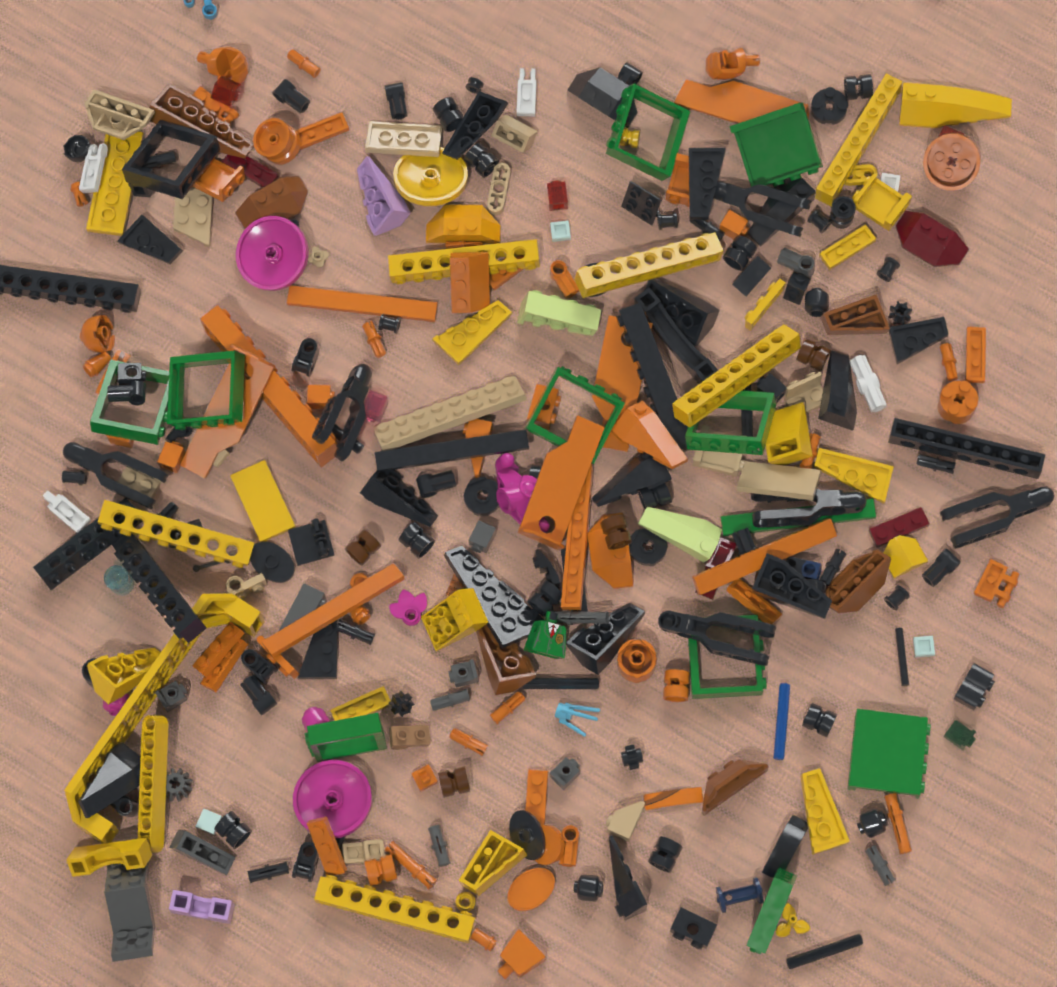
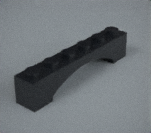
[634,288,718,384]

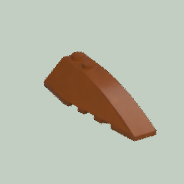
[149,83,254,158]

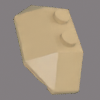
[84,89,155,140]

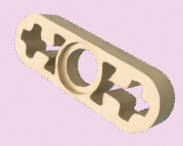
[487,163,510,215]

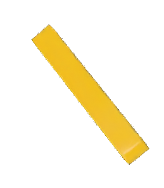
[137,715,168,853]

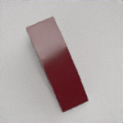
[695,537,737,600]

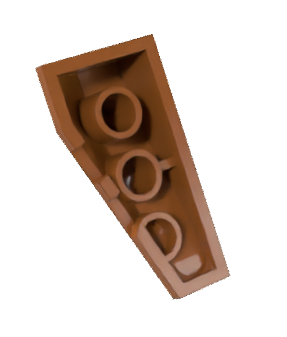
[476,625,536,695]

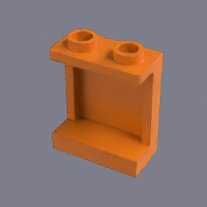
[665,153,689,207]
[192,158,245,202]

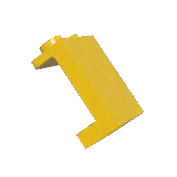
[852,173,912,231]

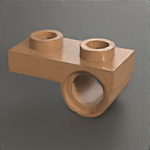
[389,725,431,750]

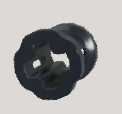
[807,209,832,234]
[657,212,678,230]
[877,257,900,282]
[378,314,401,334]
[884,585,910,611]

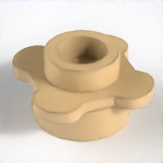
[308,247,329,268]

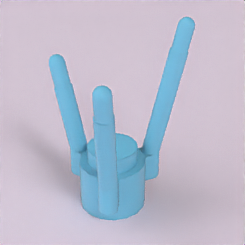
[555,703,600,737]

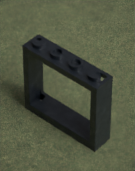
[122,120,220,199]

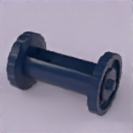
[716,877,764,913]

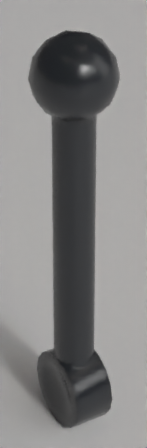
[193,560,231,572]

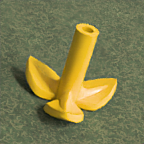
[776,903,811,937]

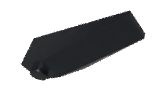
[442,91,508,160]
[748,178,816,247]
[645,279,720,346]
[818,351,857,431]
[360,470,438,527]
[752,553,832,619]
[566,603,645,675]
[78,742,141,818]
[609,836,647,921]

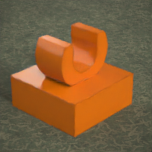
[411,764,438,792]

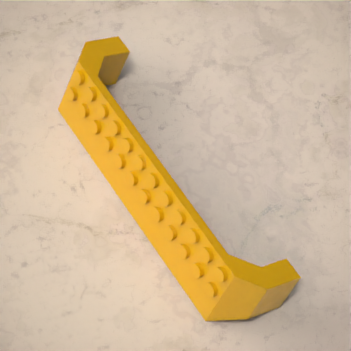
[64,593,265,844]

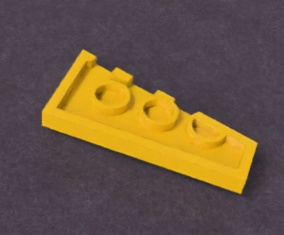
[432,300,512,365]
[814,448,894,504]
[800,768,850,855]

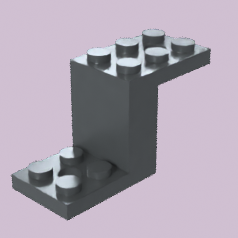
[104,863,155,962]

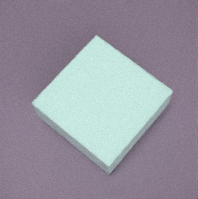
[550,220,571,242]
[913,636,935,658]
[195,809,222,835]

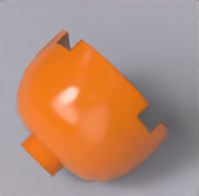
[80,315,115,353]

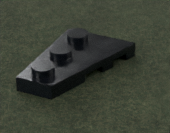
[117,214,182,265]
[888,317,948,364]
[298,620,338,679]

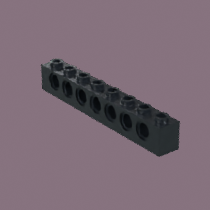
[0,265,141,313]
[888,418,1046,479]
[112,534,207,643]

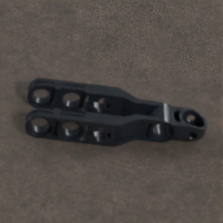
[714,180,812,237]
[312,364,372,462]
[63,442,169,509]
[940,486,1054,549]
[751,489,867,528]
[658,611,776,666]

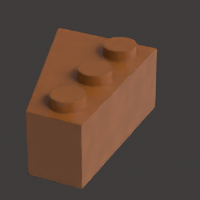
[821,294,890,335]

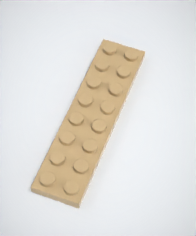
[373,376,526,451]

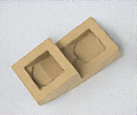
[341,839,385,865]

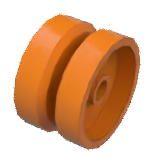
[253,118,301,165]

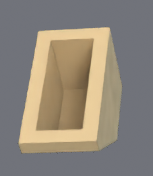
[605,801,645,842]

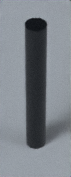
[895,628,909,686]

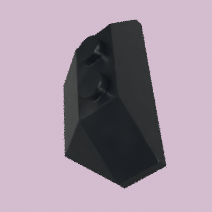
[568,67,638,128]

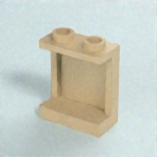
[692,425,745,477]

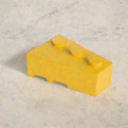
[459,830,527,896]

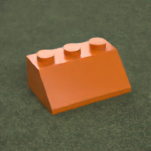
[450,252,490,313]

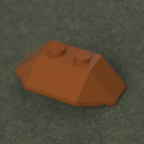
[235,176,308,229]
[826,549,891,613]
[702,759,769,816]

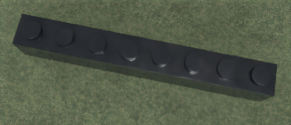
[616,303,688,451]

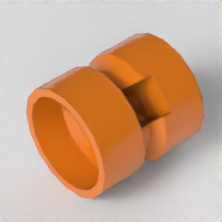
[663,669,690,702]
[364,854,398,886]

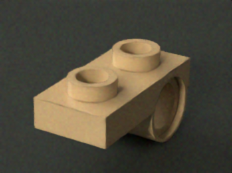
[226,573,267,600]

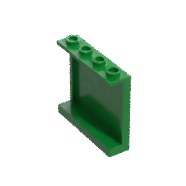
[729,102,823,187]
[847,709,931,799]

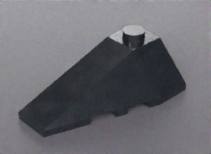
[591,452,672,507]

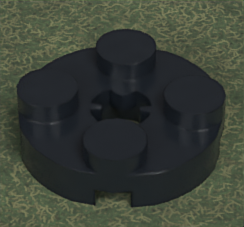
[811,87,848,125]
[463,477,499,516]
[629,528,667,567]

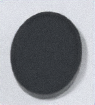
[250,542,295,583]
[509,810,546,860]

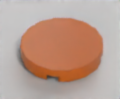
[534,825,565,865]

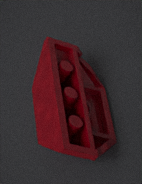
[895,211,969,267]

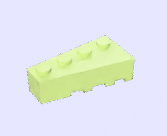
[517,290,601,336]

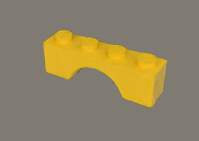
[66,838,152,877]

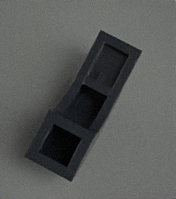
[762,815,808,879]

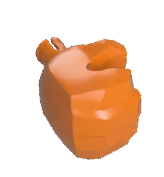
[197,47,249,86]
[706,48,760,80]

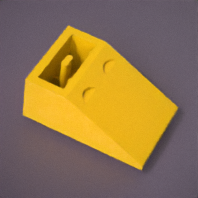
[766,402,813,466]
[421,588,489,651]

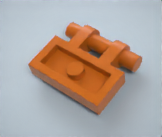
[973,559,1020,608]

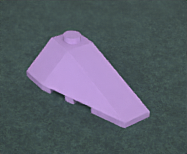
[357,156,410,236]

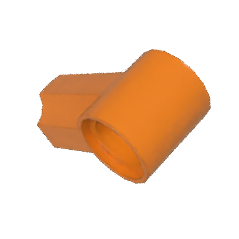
[550,260,579,299]
[558,825,579,867]

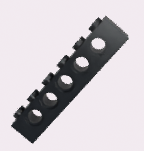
[33,497,143,590]

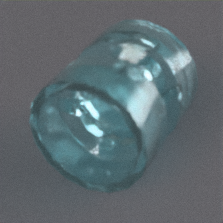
[104,565,134,596]

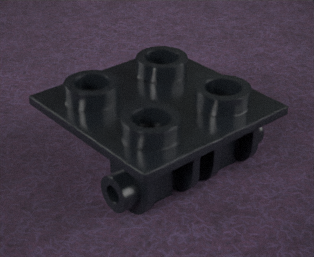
[621,181,662,226]
[288,519,335,566]

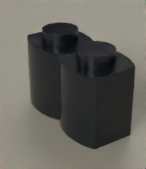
[954,663,995,711]

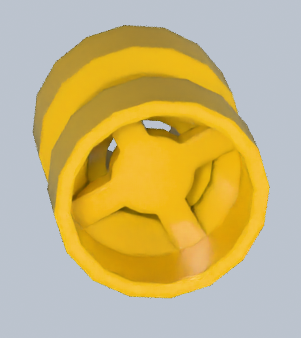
[619,128,640,148]

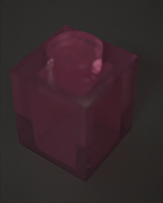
[364,390,389,422]

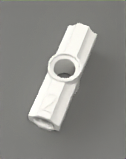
[849,355,887,413]

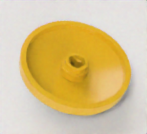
[393,147,468,206]

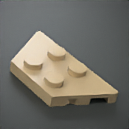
[173,187,213,247]

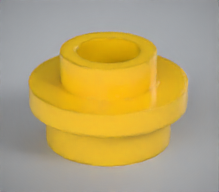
[455,892,476,912]

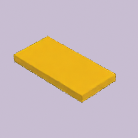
[230,460,296,542]

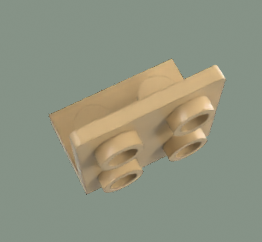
[784,372,823,414]

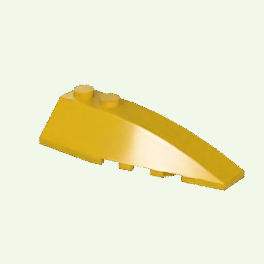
[899,82,1012,128]

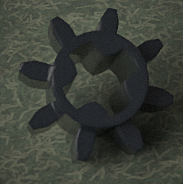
[888,301,912,325]
[388,691,415,717]
[621,744,643,770]

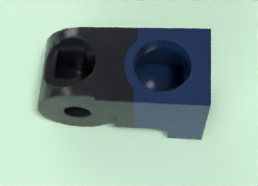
[786,557,822,580]

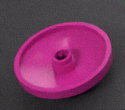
[236,216,309,291]
[292,760,372,838]

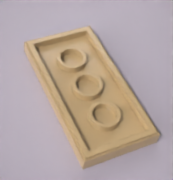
[365,121,442,157]
[737,461,821,500]

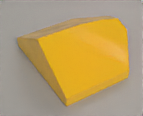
[883,535,928,579]

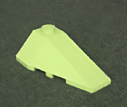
[638,507,722,563]

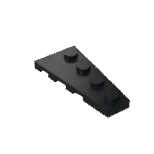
[688,148,726,220]

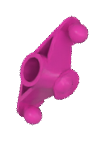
[495,453,550,533]

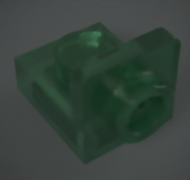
[944,720,977,750]

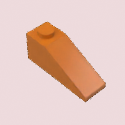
[463,419,493,478]

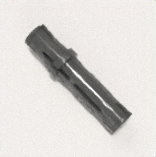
[551,610,609,625]

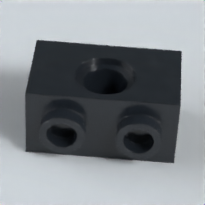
[670,907,717,950]

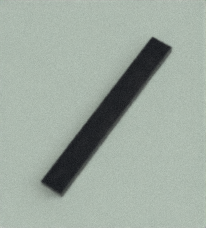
[375,429,529,472]

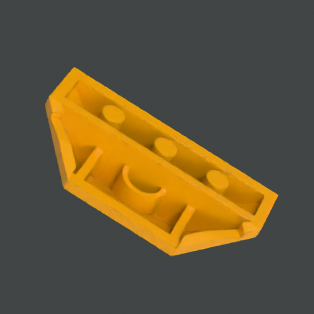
[426,205,501,244]

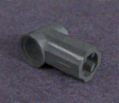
[777,248,815,278]

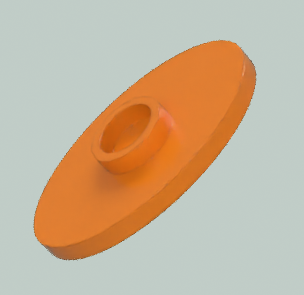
[507,868,555,911]

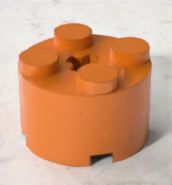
[937,381,978,424]
[617,639,657,683]

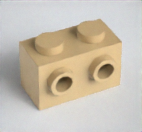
[491,115,538,153]

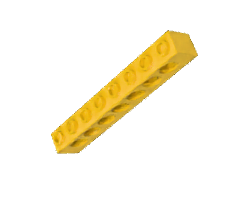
[815,74,903,207]
[574,233,724,298]
[388,239,540,284]
[672,324,801,428]
[98,500,254,568]
[314,875,476,944]

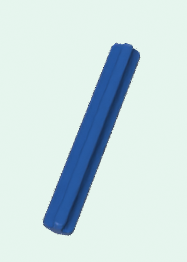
[773,683,790,760]

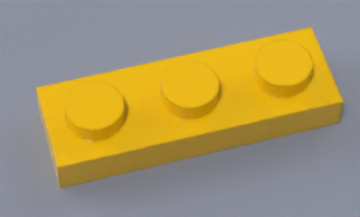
[819,224,876,270]
[744,279,786,331]
[330,686,390,721]

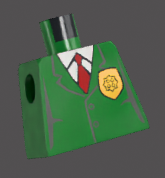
[524,611,566,659]

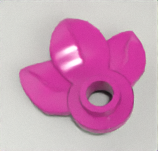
[389,589,427,626]

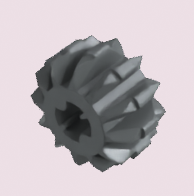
[166,768,193,802]

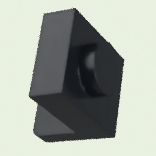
[783,272,811,305]

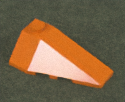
[611,401,688,469]

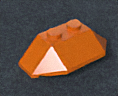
[588,512,633,589]

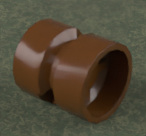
[796,338,831,371]
[600,515,632,550]
[345,529,381,566]
[438,766,470,798]

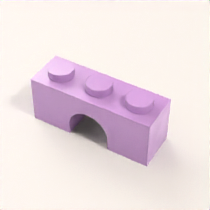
[169,890,235,924]

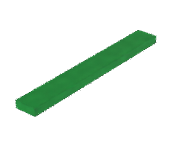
[720,499,876,536]

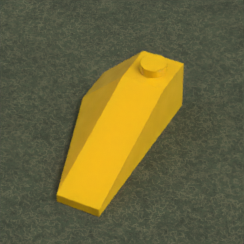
[87,647,160,704]

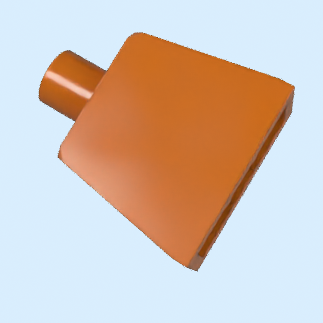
[497,929,546,979]

